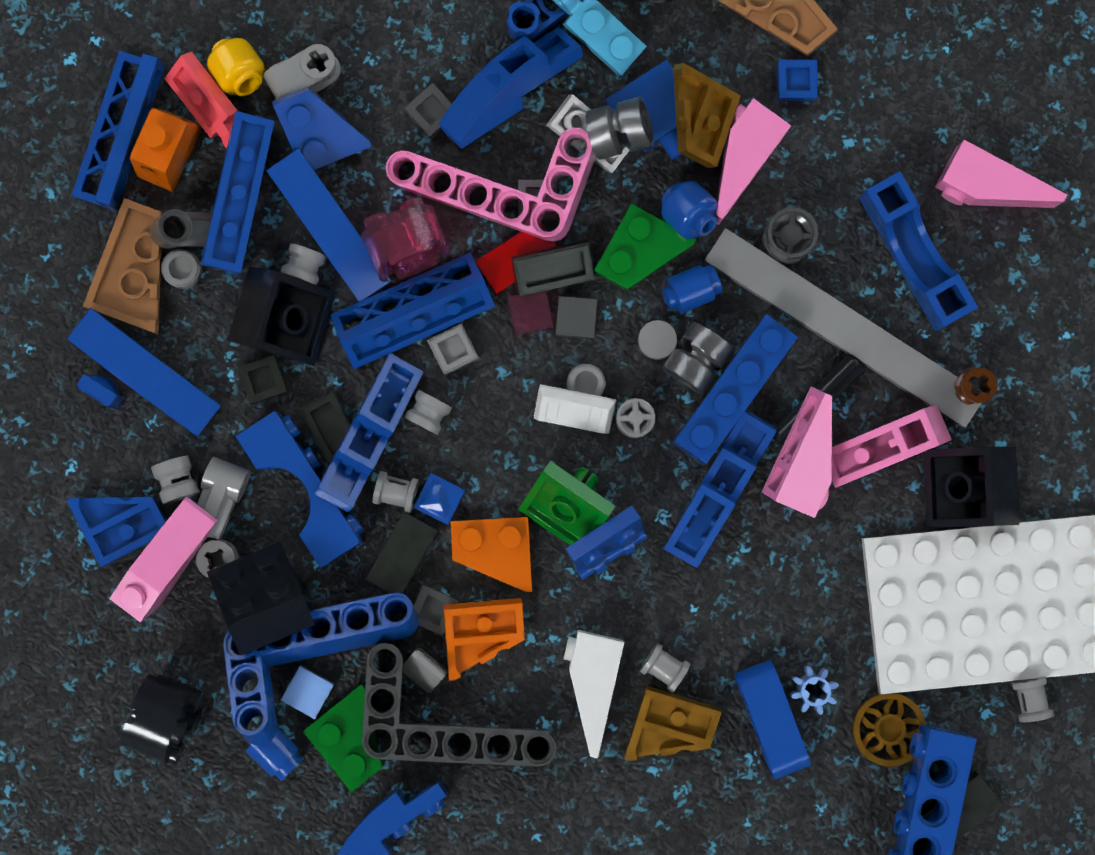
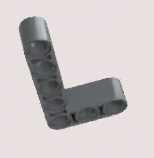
[362,643,556,767]

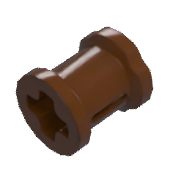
[954,368,997,405]

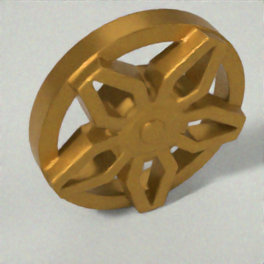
[852,693,926,767]

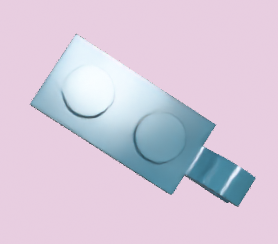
[553,0,647,76]

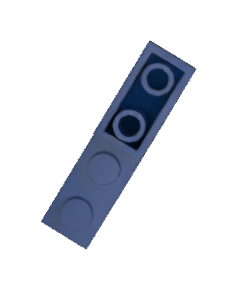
[439,27,583,149]
[337,778,448,855]

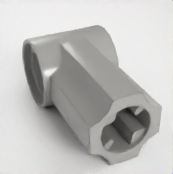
[197,456,251,540]

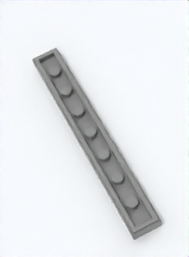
[704,228,981,428]

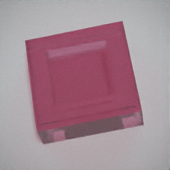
[508,291,553,336]

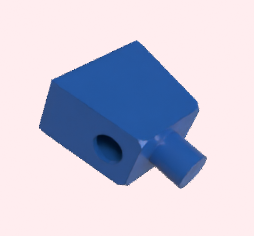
[604,60,683,161]

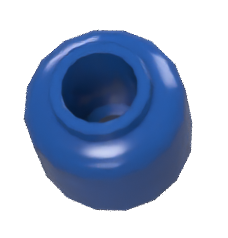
[661,181,718,239]

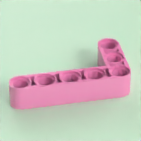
[386,128,596,242]

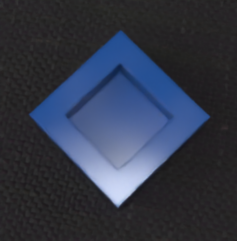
[777,60,818,101]

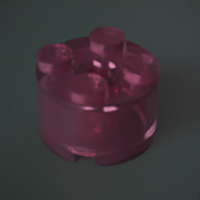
[361,198,451,282]

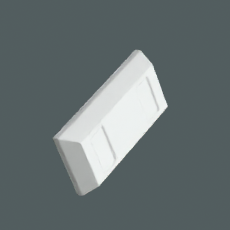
[534,384,616,434]

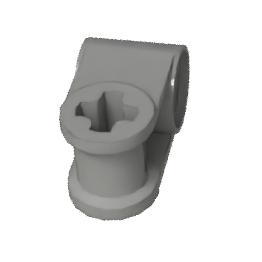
[263,44,341,99]

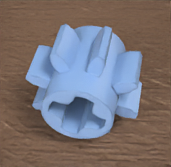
[789,665,839,715]

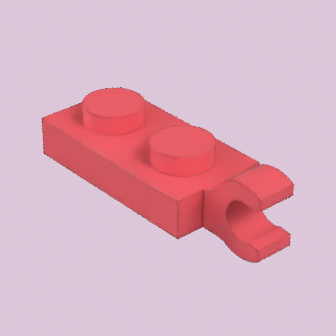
[164,52,238,149]

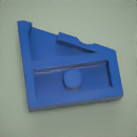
[272,87,372,170]
[67,497,167,567]

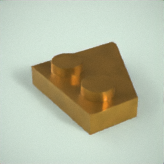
[673,63,741,168]
[624,685,722,761]

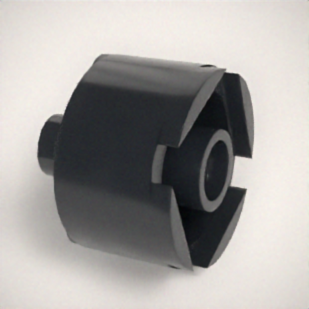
[121,672,204,765]

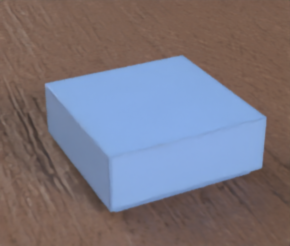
[281,665,335,719]

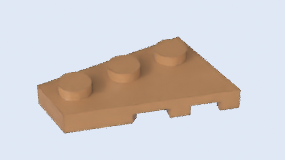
[716,0,838,56]
[83,198,163,334]

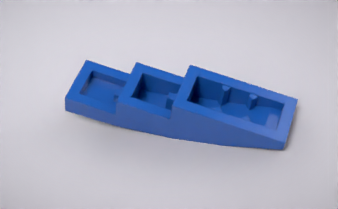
[267,148,392,302]
[67,307,221,436]
[314,353,423,512]
[664,410,777,568]

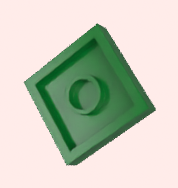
[518,461,616,545]

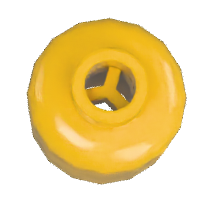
[207,38,265,96]

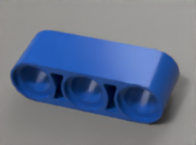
[734,659,811,780]

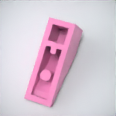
[716,98,791,225]
[935,140,1067,208]
[762,386,832,518]
[832,404,952,488]
[109,497,218,623]

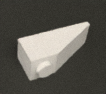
[563,630,624,758]

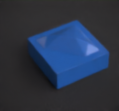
[77,374,125,409]
[413,473,466,525]

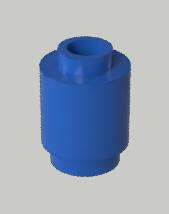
[662,264,722,314]
[245,723,303,781]

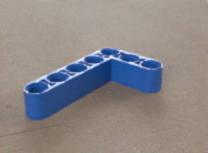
[223,593,419,746]

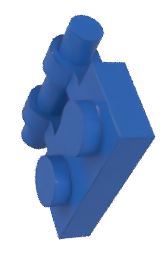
[566,506,647,580]

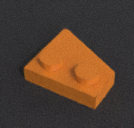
[450,517,532,592]
[443,598,525,681]

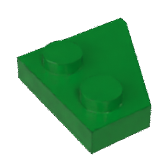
[594,203,696,291]
[303,683,383,793]

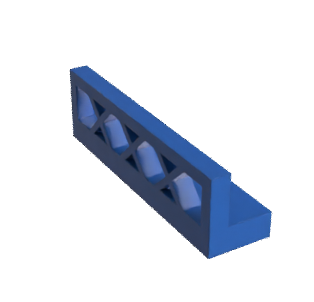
[71,51,165,211]
[201,111,275,276]
[330,252,495,369]

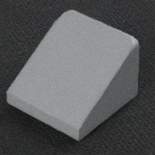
[402,648,447,693]

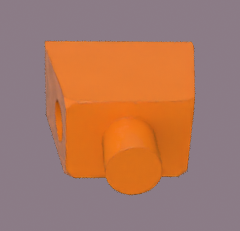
[130,107,202,193]

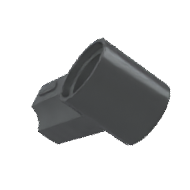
[150,209,212,249]

